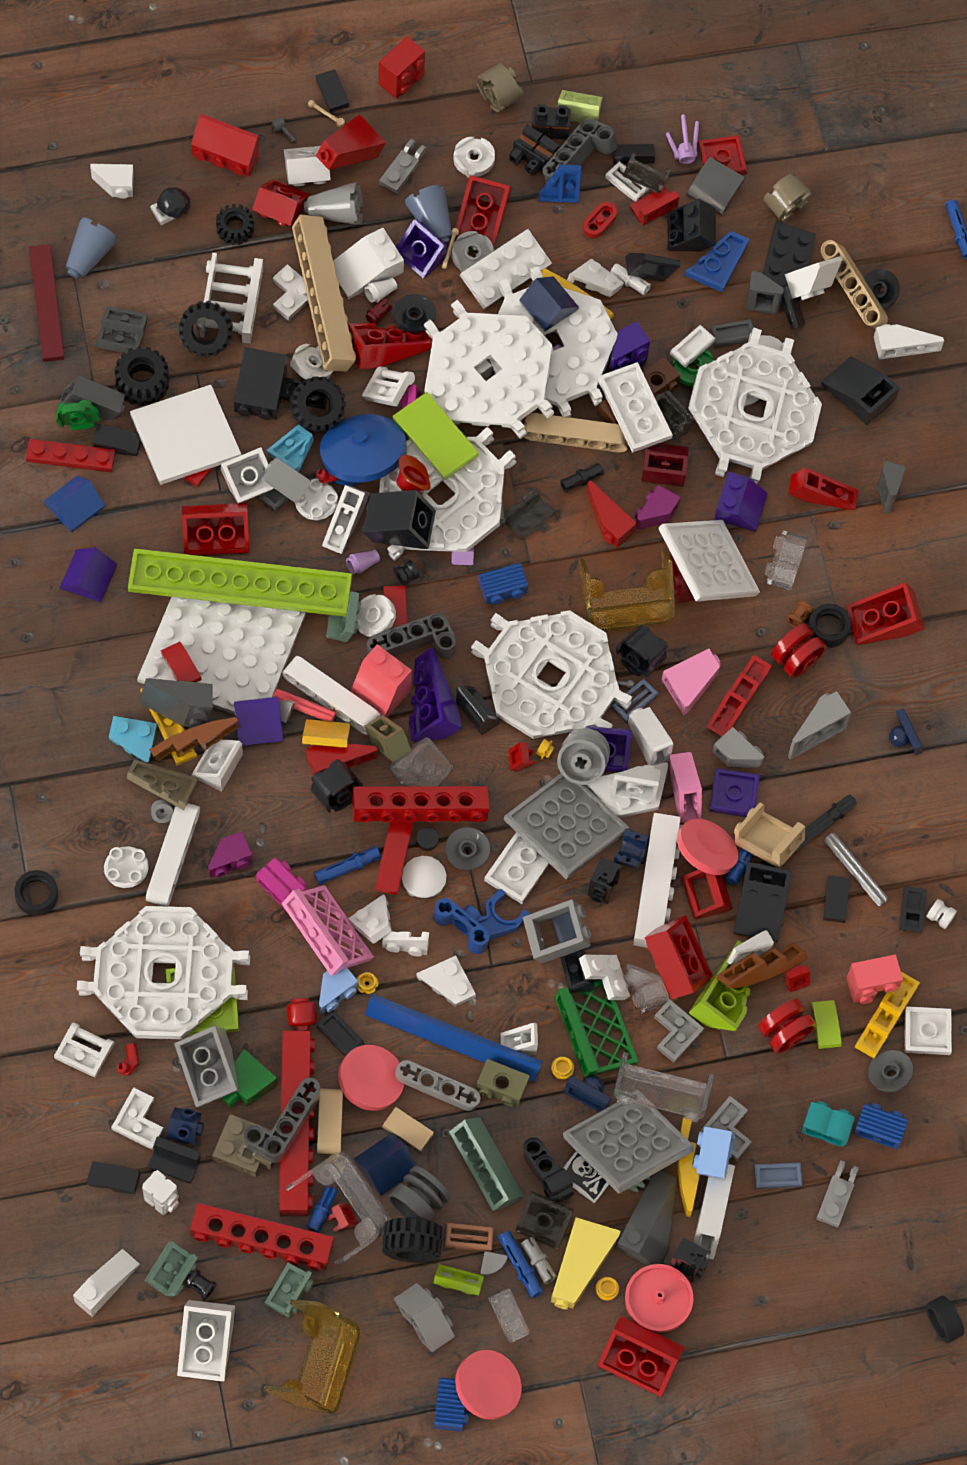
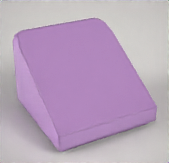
[452,547,474,565]

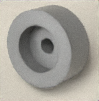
[151,799,174,823]

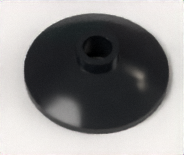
[862,269,900,310]
[393,294,436,332]

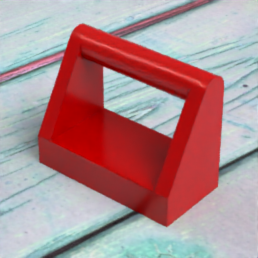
[681,869,733,919]

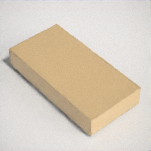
[383,1107,434,1153]

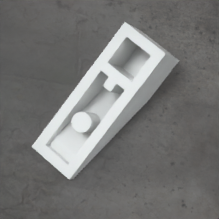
[874,324,944,360]
[322,485,370,554]
[73,1249,140,1317]

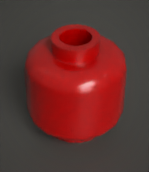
[286,998,317,1031]

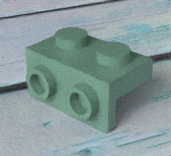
[326,591,361,642]
[144,1241,198,1297]
[265,1263,314,1318]

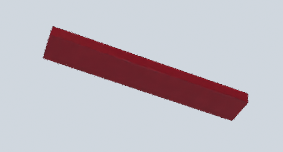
[29,244,64,362]

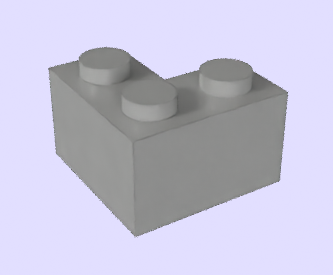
[394,1283,455,1352]

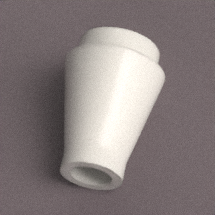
[365,278,397,303]

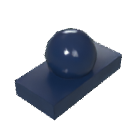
[889,708,923,755]
[564,1075,611,1112]

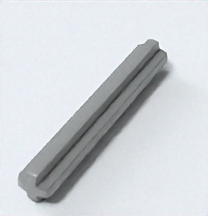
[825,833,888,906]

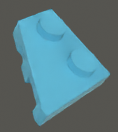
[267,424,314,472]
[109,716,157,763]

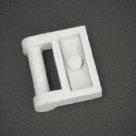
[362,366,415,406]
[54,1022,115,1078]

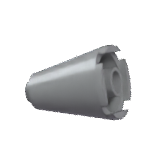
[304,182,363,225]

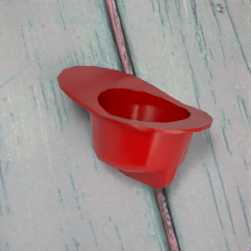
[396,455,431,494]

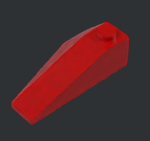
[348,323,433,370]

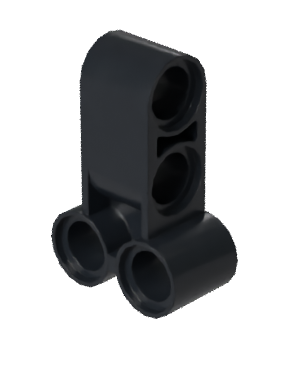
[523,1137,574,1207]

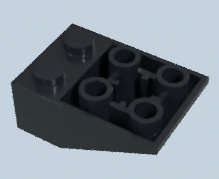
[821,357,900,425]
[733,862,792,942]

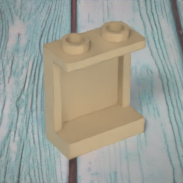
[734,802,805,868]

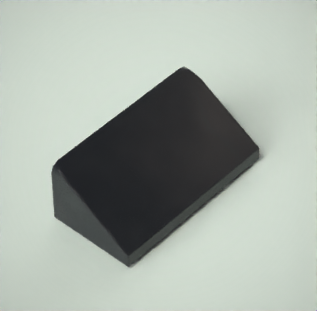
[612,144,655,164]
[781,286,805,329]
[560,949,596,993]

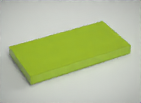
[393,392,479,480]

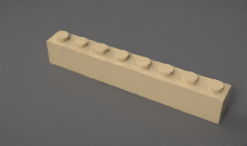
[292,215,356,372]

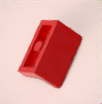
[630,187,680,226]

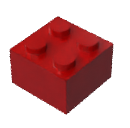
[378,36,425,99]

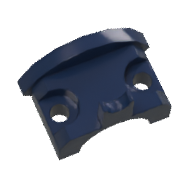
[613,829,649,869]

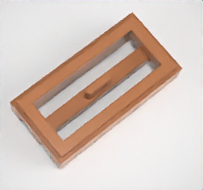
[445,1223,494,1252]

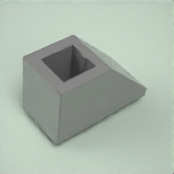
[712,727,764,768]

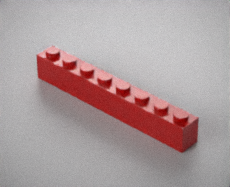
[279,1031,315,1216]

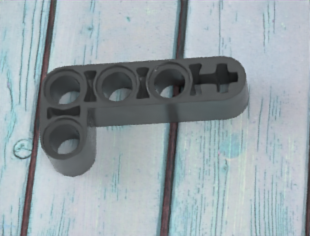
[543,119,618,183]
[366,613,456,659]
[244,1078,320,1163]

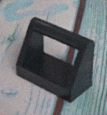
[625,253,681,282]
[456,685,500,735]

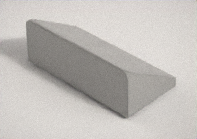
[261,458,311,503]

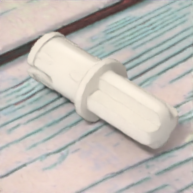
[611,264,651,295]

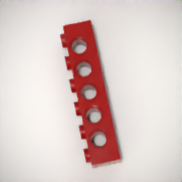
[352,786,489,823]
[190,1203,334,1271]

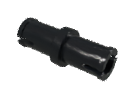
[560,463,604,493]

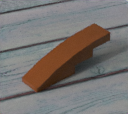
[149,717,241,762]
[717,942,808,989]

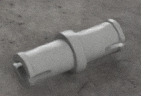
[521,1237,557,1285]

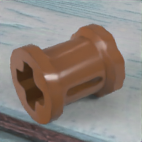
[786,600,814,628]

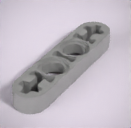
[395,1060,481,1111]

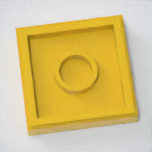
[302,719,350,748]

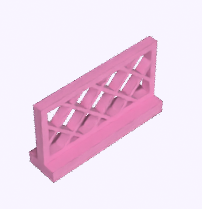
[282,885,374,976]

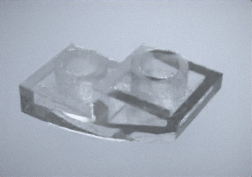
[488,1288,530,1343]

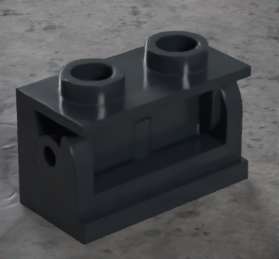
[588,857,622,904]
[670,1237,709,1282]

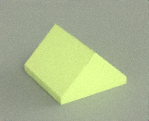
[558,90,603,123]

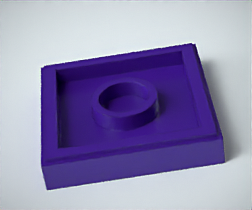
[234,696,283,746]
[709,768,760,817]

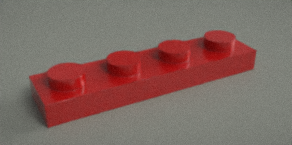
[26,439,115,473]

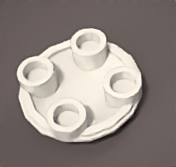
[295,479,338,520]
[104,846,149,888]
[402,856,447,898]

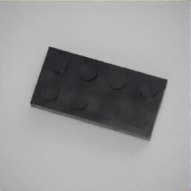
[757,221,816,304]

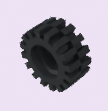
[216,204,254,245]

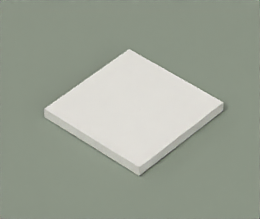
[130,385,241,485]
[658,520,760,601]

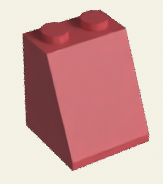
[350,644,412,718]

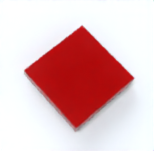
[698,135,747,175]

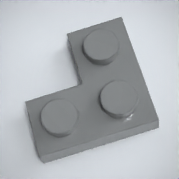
[654,999,704,1063]
[701,1096,752,1161]

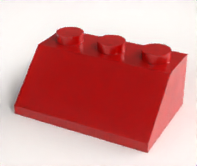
[191,114,259,177]
[182,503,250,555]
[644,915,713,999]
[597,1316,685,1397]

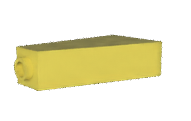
[551,1217,621,1310]

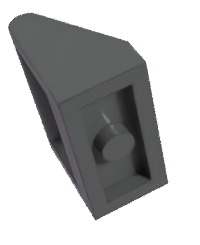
[745,271,784,314]
[877,460,906,514]

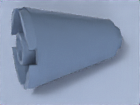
[405,185,452,244]
[65,217,118,279]

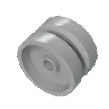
[557,728,611,785]

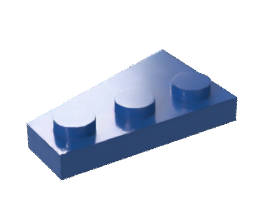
[684,231,750,293]

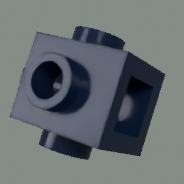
[166,1107,204,1144]

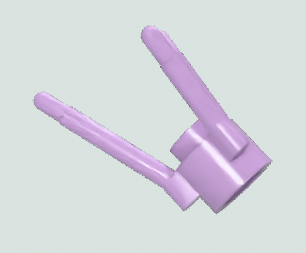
[666,114,699,164]

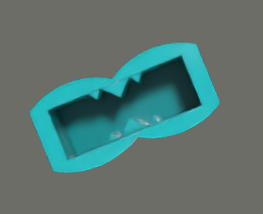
[801,1101,855,1147]

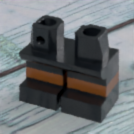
[531,104,571,140]
[509,124,559,176]

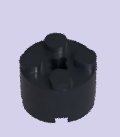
[616,624,668,677]
[311,759,363,813]

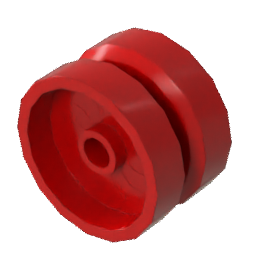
[770,623,827,679]
[757,998,817,1054]

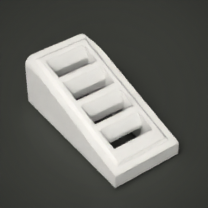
[727,930,774,965]

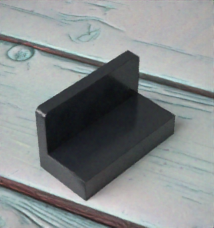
[148,1137,201,1183]

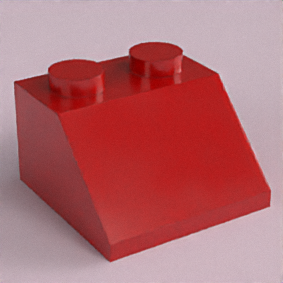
[252,179,311,226]

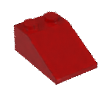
[456,175,512,247]
[846,582,925,645]

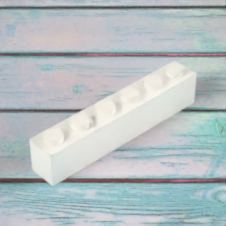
[633,813,683,948]

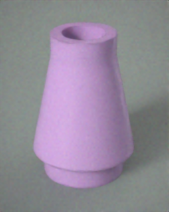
[346,550,380,575]

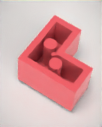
[846,954,903,1004]

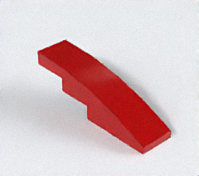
[706,655,772,737]
[375,821,414,895]

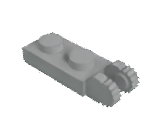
[379,139,427,194]
[816,1160,859,1228]

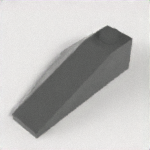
[616,1170,677,1266]

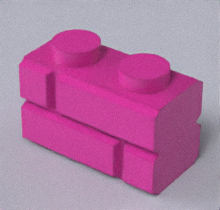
[256,858,307,912]

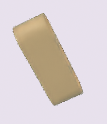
[317,1088,343,1155]

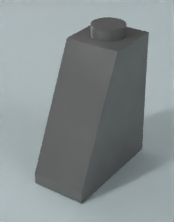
[59,375,125,420]

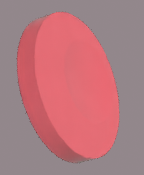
[677,819,738,875]
[338,1045,404,1111]
[625,1264,693,1333]
[455,1350,522,1420]

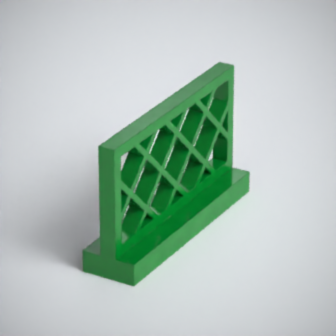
[554,980,638,1079]

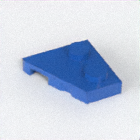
[539,164,581,203]

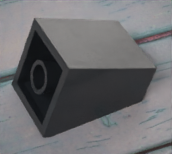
[234,347,288,420]
[363,490,436,549]

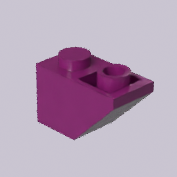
[634,485,681,529]
[208,831,253,878]

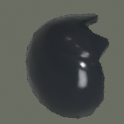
[157,187,191,218]

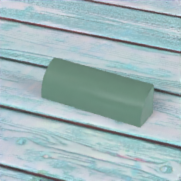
[449,1117,524,1211]

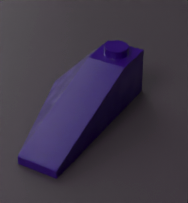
[409,648,462,742]

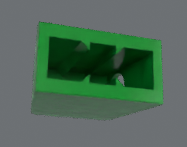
[221,1049,277,1108]

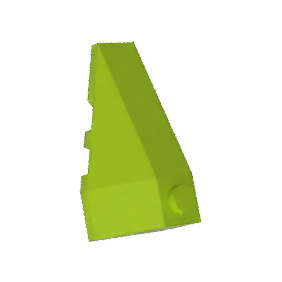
[689,940,750,1031]

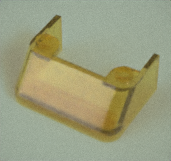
[580,548,675,631]
[264,1300,360,1414]

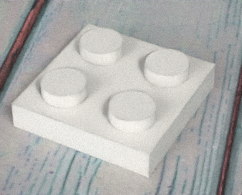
[905,1007,952,1055]

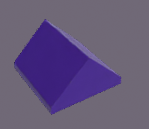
[396,219,447,278]
[60,547,117,602]
[587,726,632,772]

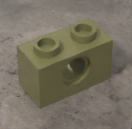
[364,715,411,762]
[476,1059,530,1107]

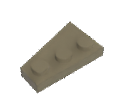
[127,759,198,810]

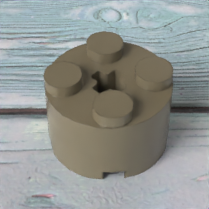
[477,63,524,112]
[763,172,812,222]

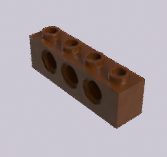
[597,357,680,424]

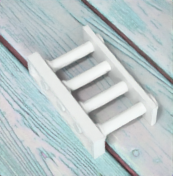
[196,253,263,344]

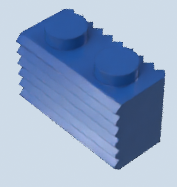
[478,563,528,605]
[854,1103,908,1149]
[434,1377,469,1432]

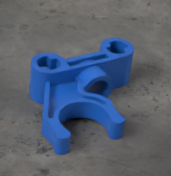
[433,889,529,954]

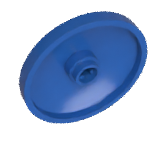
[320,414,407,482]

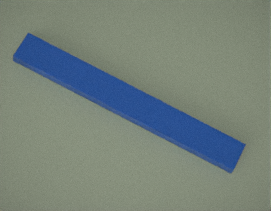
[365,994,543,1082]

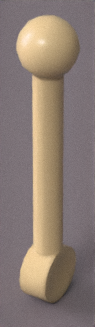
[308,100,345,127]
[442,228,459,269]

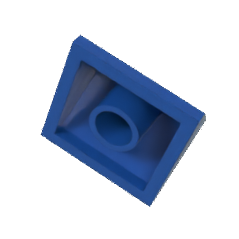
[44,476,105,532]

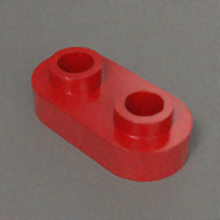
[583,202,617,238]

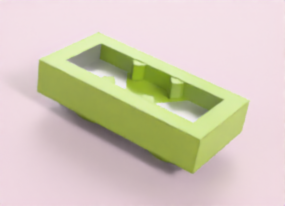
[433,1264,484,1296]

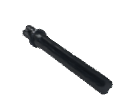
[760,794,857,868]

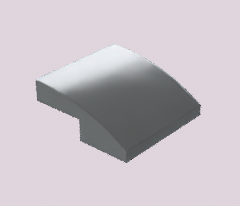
[686,157,745,216]
[96,306,148,354]

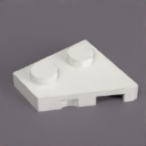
[348,894,392,944]

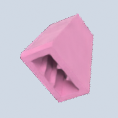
[662,649,721,716]
[669,752,702,823]

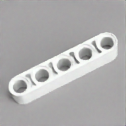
[282,656,381,735]
[146,803,200,907]

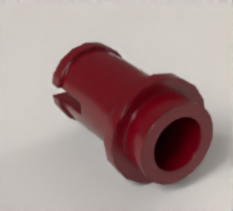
[365,299,392,324]

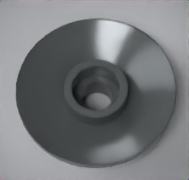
[445,827,490,870]
[868,1050,914,1092]

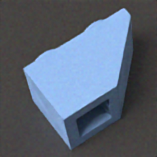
[319,968,358,1015]

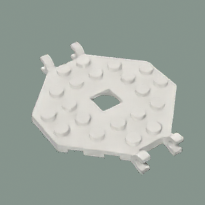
[488,266,618,417]
[424,300,554,439]
[688,328,822,484]
[379,427,516,561]
[471,610,632,739]
[77,906,251,1039]

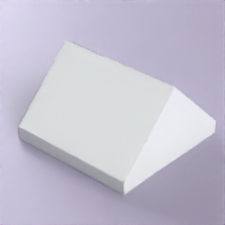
[191,740,243,792]

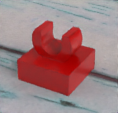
[508,742,535,772]
[785,965,811,992]
[327,1204,359,1231]

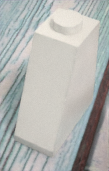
[628,707,673,765]

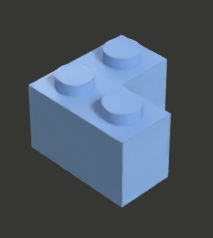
[693,1126,735,1179]

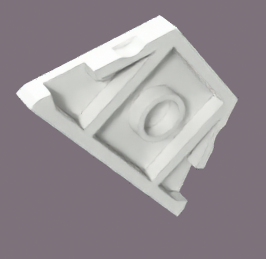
[585,762,668,818]

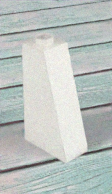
[693,1164,735,1259]

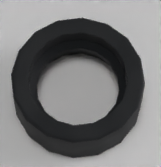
[808,603,851,648]
[14,870,58,916]
[926,1295,965,1343]

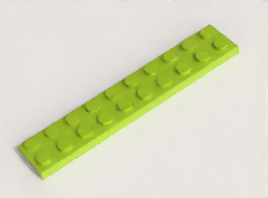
[128,548,352,617]

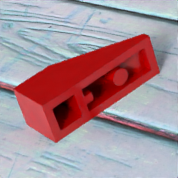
[788,467,858,510]
[586,480,637,548]
[306,744,378,775]

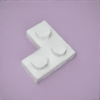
[273,264,309,321]
[579,955,630,1000]
[111,1087,164,1150]

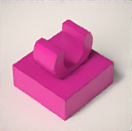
[399,384,423,408]

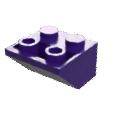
[610,321,650,372]

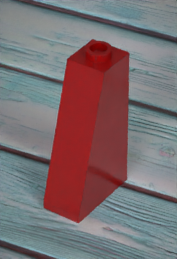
[315,115,386,170]

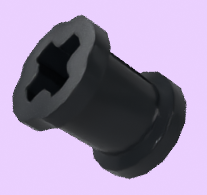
[186,1269,217,1300]

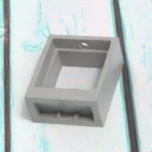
[523,899,591,964]

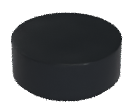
[416,827,439,851]

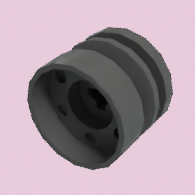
[388,1166,450,1221]

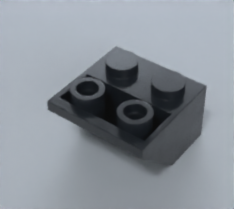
[667,199,716,252]

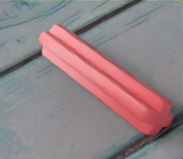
[272,689,335,722]

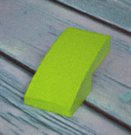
[811,1000,842,1049]

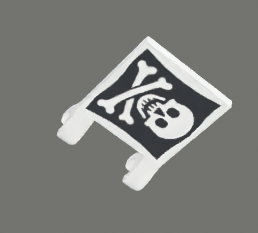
[563,1151,609,1204]

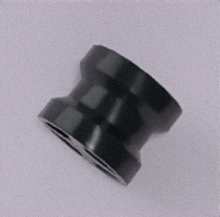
[393,559,420,586]

